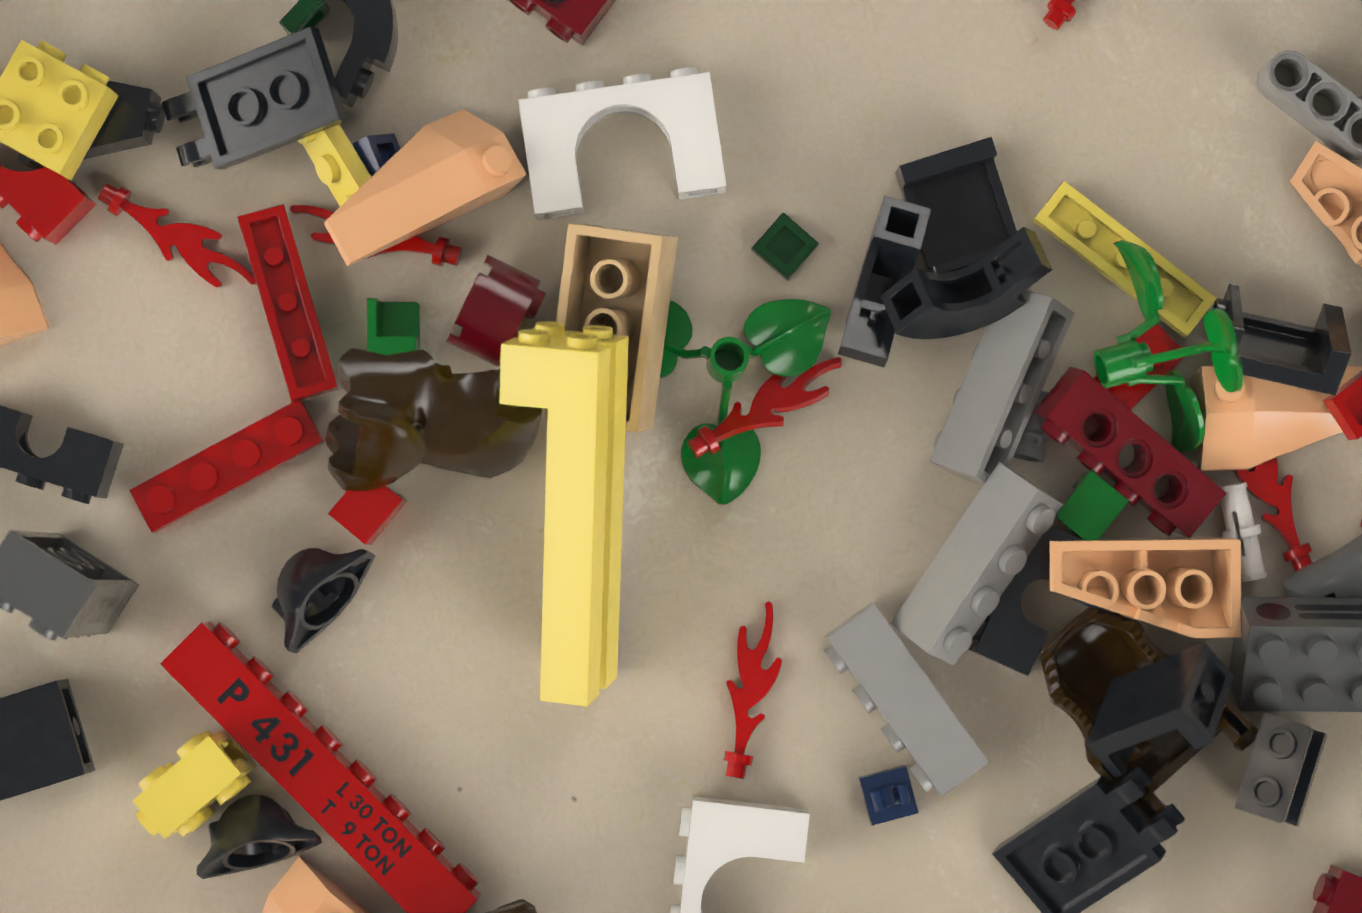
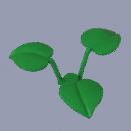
[1094,240,1243,452]
[660,299,831,505]

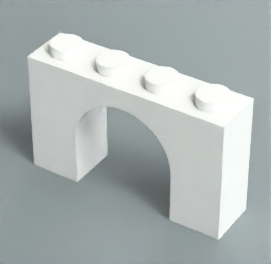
[518,67,727,221]
[670,796,810,913]

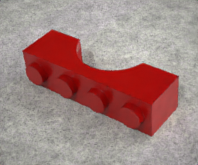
[0,164,96,245]

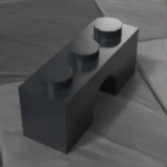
[0,405,124,504]
[969,526,1081,676]

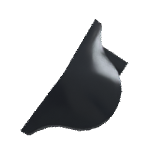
[272,548,375,654]
[197,794,322,879]

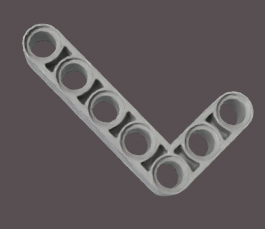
[1257,50,1362,160]

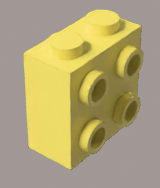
[0,40,118,180]
[133,730,257,839]

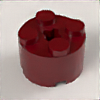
[446,255,546,367]

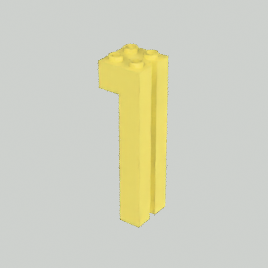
[500,321,629,706]

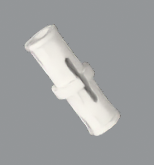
[1220,482,1267,582]

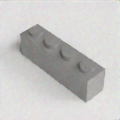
[930,290,1075,485]
[890,462,1063,666]
[824,603,989,797]

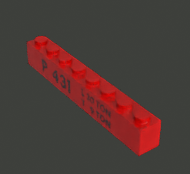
[160,621,481,913]

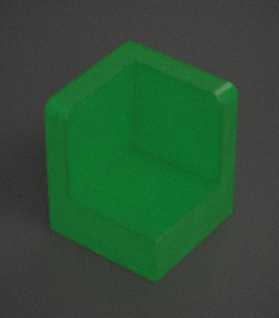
[367,298,420,355]
[1056,471,1129,540]

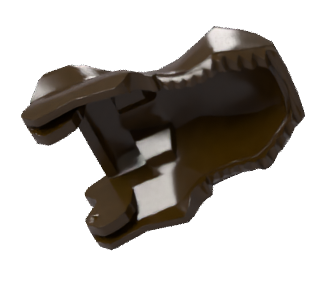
[325,348,542,491]
[1040,607,1258,820]

